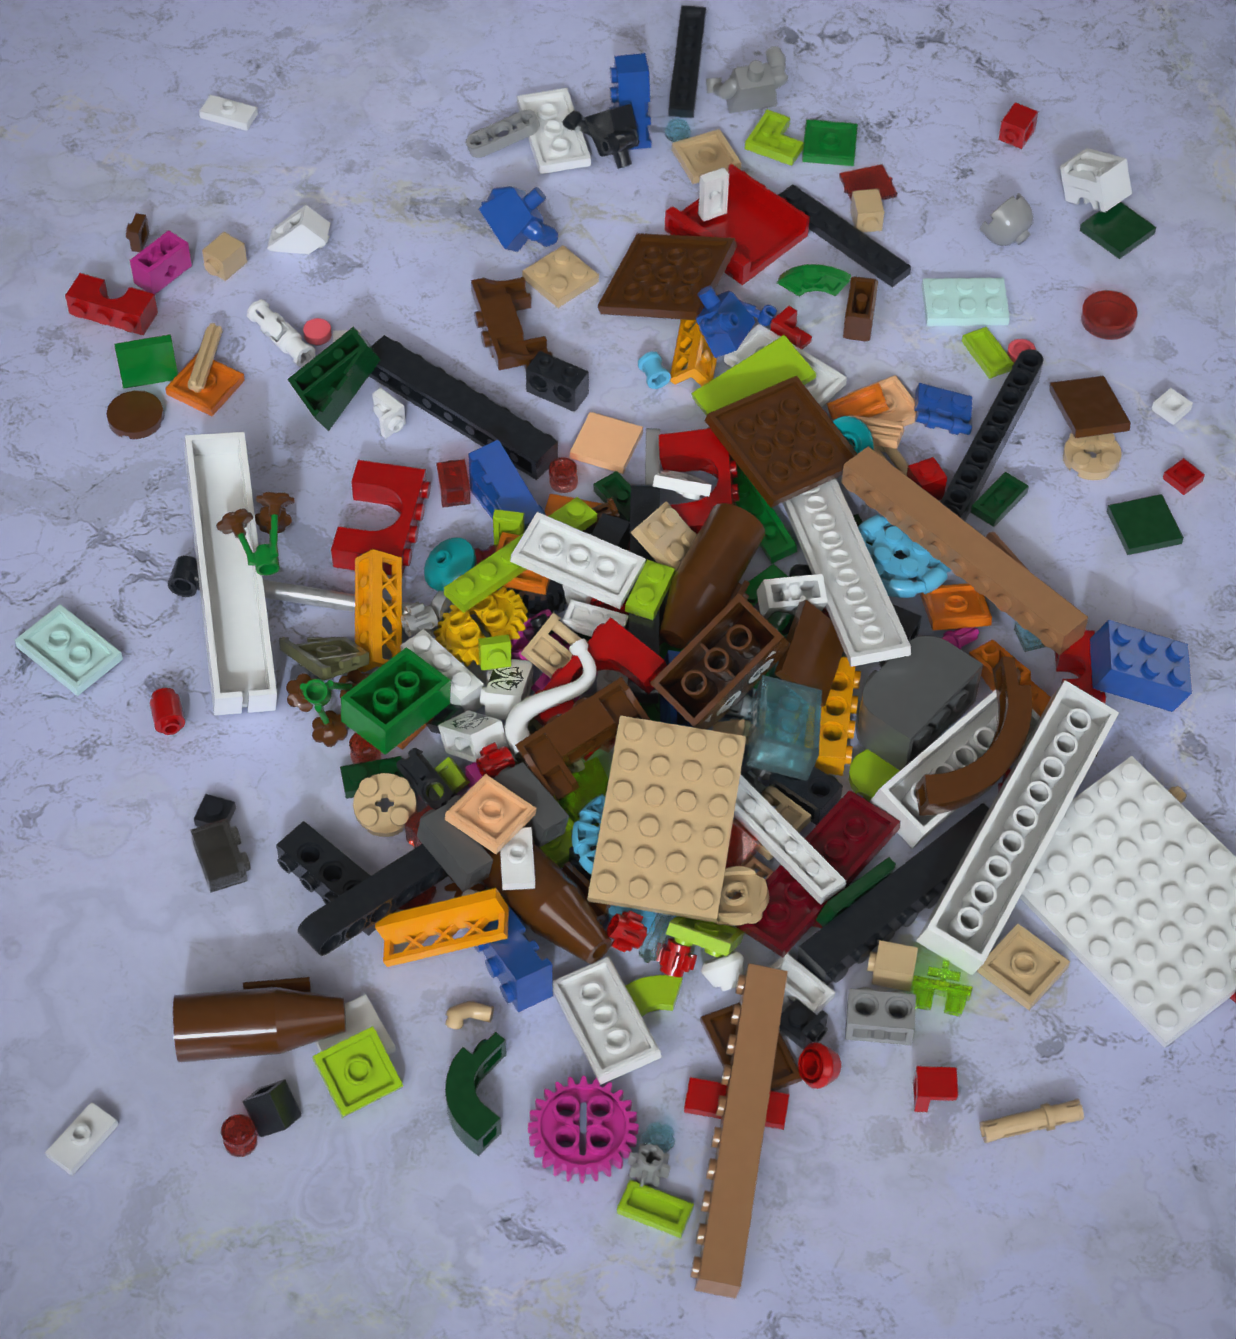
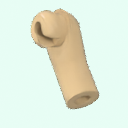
[446,1001,494,1029]

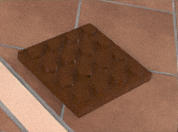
[597,233,737,320]
[704,375,857,508]

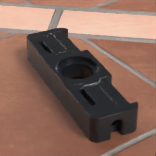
[397,748,458,810]

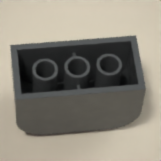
[856,636,983,771]

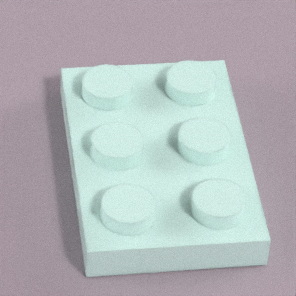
[922,278,1010,326]
[15,604,123,696]

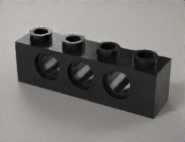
[276,821,396,936]

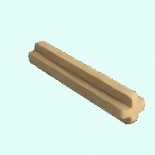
[188,323,223,393]

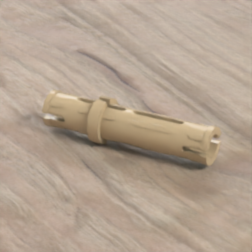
[980,1099,1084,1143]

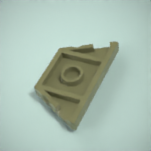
[279,637,369,680]

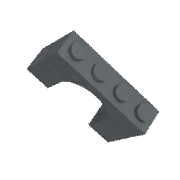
[417,762,569,892]

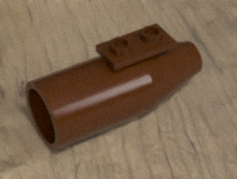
[659,503,765,649]
[480,841,612,964]
[173,977,346,1063]

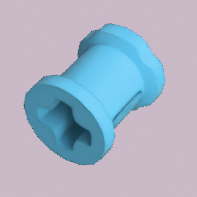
[638,352,671,389]

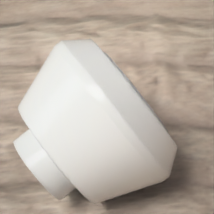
[701,951,744,991]

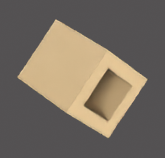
[850,189,884,232]
[202,232,247,281]
[867,940,918,992]

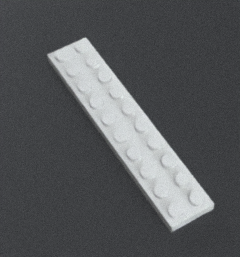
[783,478,911,667]

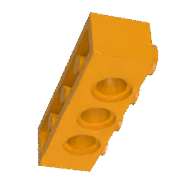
[807,657,861,776]

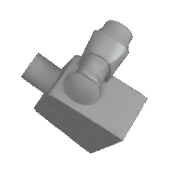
[706,47,788,114]

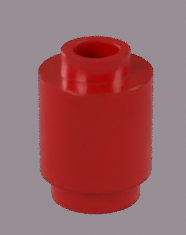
[149,688,185,735]

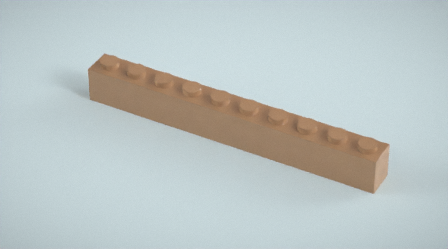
[841,447,1088,655]
[690,963,788,1299]

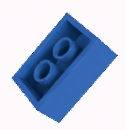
[1090,619,1192,712]

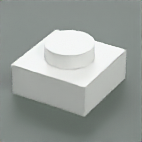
[1151,388,1193,425]

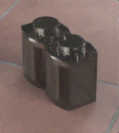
[190,818,251,893]

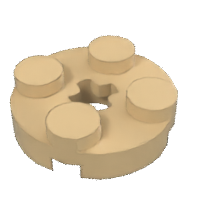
[1063,432,1122,480]
[353,773,417,837]
[714,866,769,926]

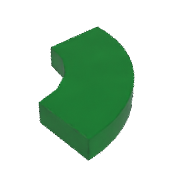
[777,264,852,297]

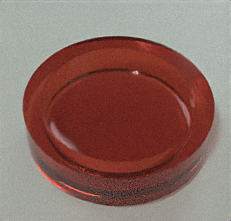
[1081,290,1138,340]

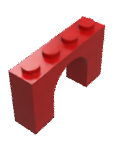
[659,428,740,534]
[331,460,431,576]
[533,617,667,761]

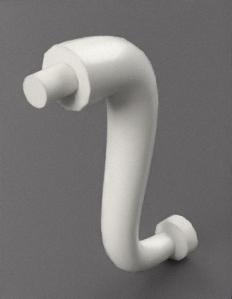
[504,639,597,767]

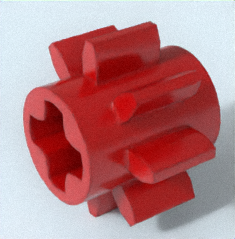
[476,742,515,778]
[607,910,647,953]
[654,938,697,977]

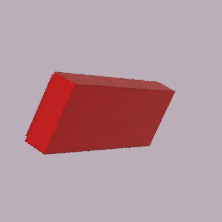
[684,1077,790,1130]

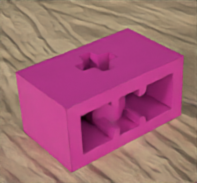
[130,230,192,294]

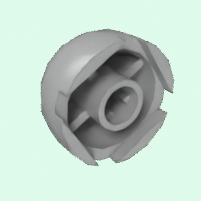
[980,193,1034,246]

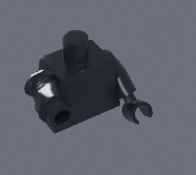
[562,103,639,169]

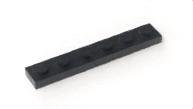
[668,5,706,118]
[778,184,911,288]

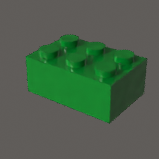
[341,647,451,755]

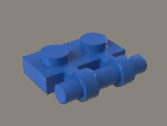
[914,383,972,435]

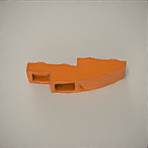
[969,639,1051,717]

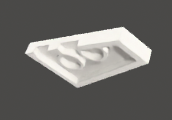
[653,470,712,500]

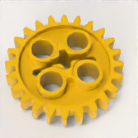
[433,587,528,667]

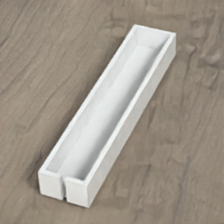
[185,432,277,715]

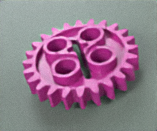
[528,1075,638,1183]

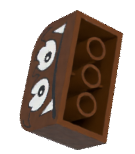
[650,593,790,730]

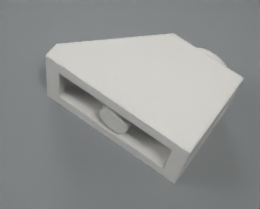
[267,205,330,254]

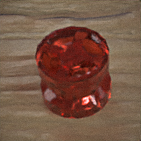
[549,457,578,493]
[349,733,381,764]
[221,1114,258,1157]

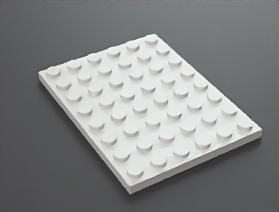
[1020,756,1236,1048]

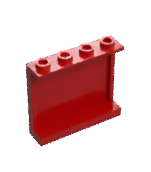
[665,164,810,285]

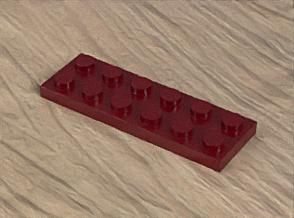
[735,790,900,958]

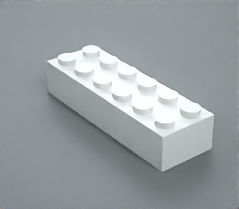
[870,689,1040,848]

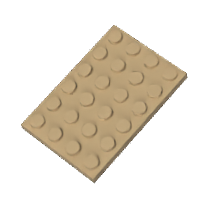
[587,716,746,923]

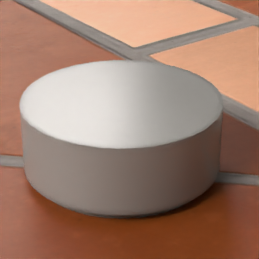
[430,591,452,621]

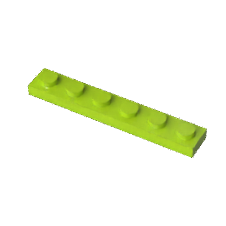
[444,497,597,613]

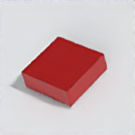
[1163,458,1205,495]

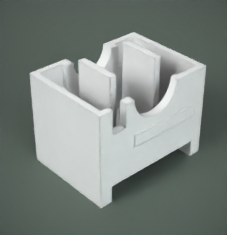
[1060,148,1132,212]

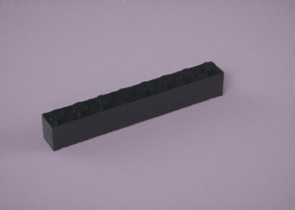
[369,335,558,480]
[797,803,990,985]

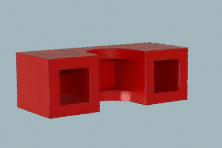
[65,273,158,336]
[1054,630,1106,704]

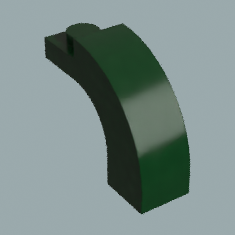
[445,1032,506,1156]

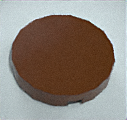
[106,390,164,439]

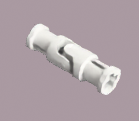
[247,299,316,367]

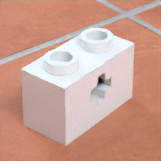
[757,574,828,619]

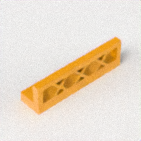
[670,293,718,387]
[355,549,402,672]
[375,888,509,967]

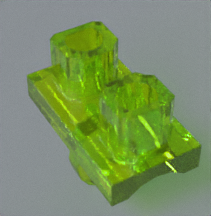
[911,959,973,1017]

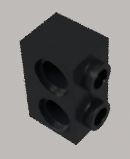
[526,351,589,412]
[769,752,843,825]

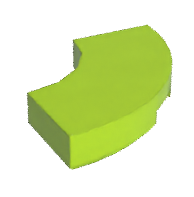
[625,975,683,1017]

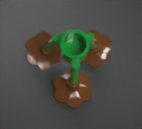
[216,492,294,575]
[286,669,370,747]

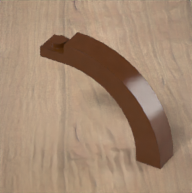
[915,657,1032,816]

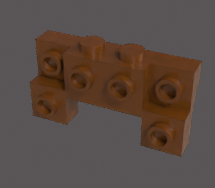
[471,277,553,371]
[515,676,650,802]

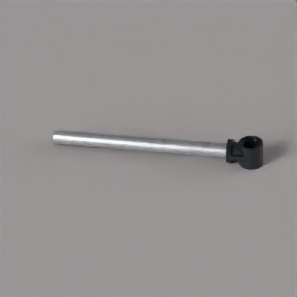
[168,556,426,617]

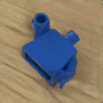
[479,186,558,252]
[696,286,777,358]

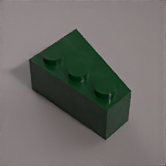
[287,326,381,431]

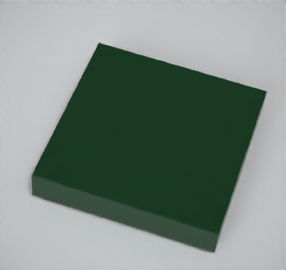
[1080,202,1156,259]
[1106,494,1184,555]

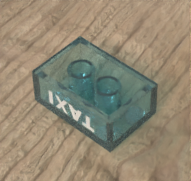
[747,675,822,781]

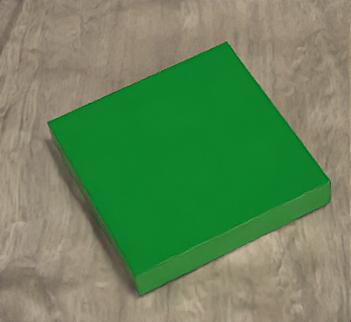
[802,119,858,166]
[114,334,178,389]

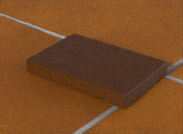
[1049,376,1131,438]
[774,599,844,708]
[700,1002,802,1091]

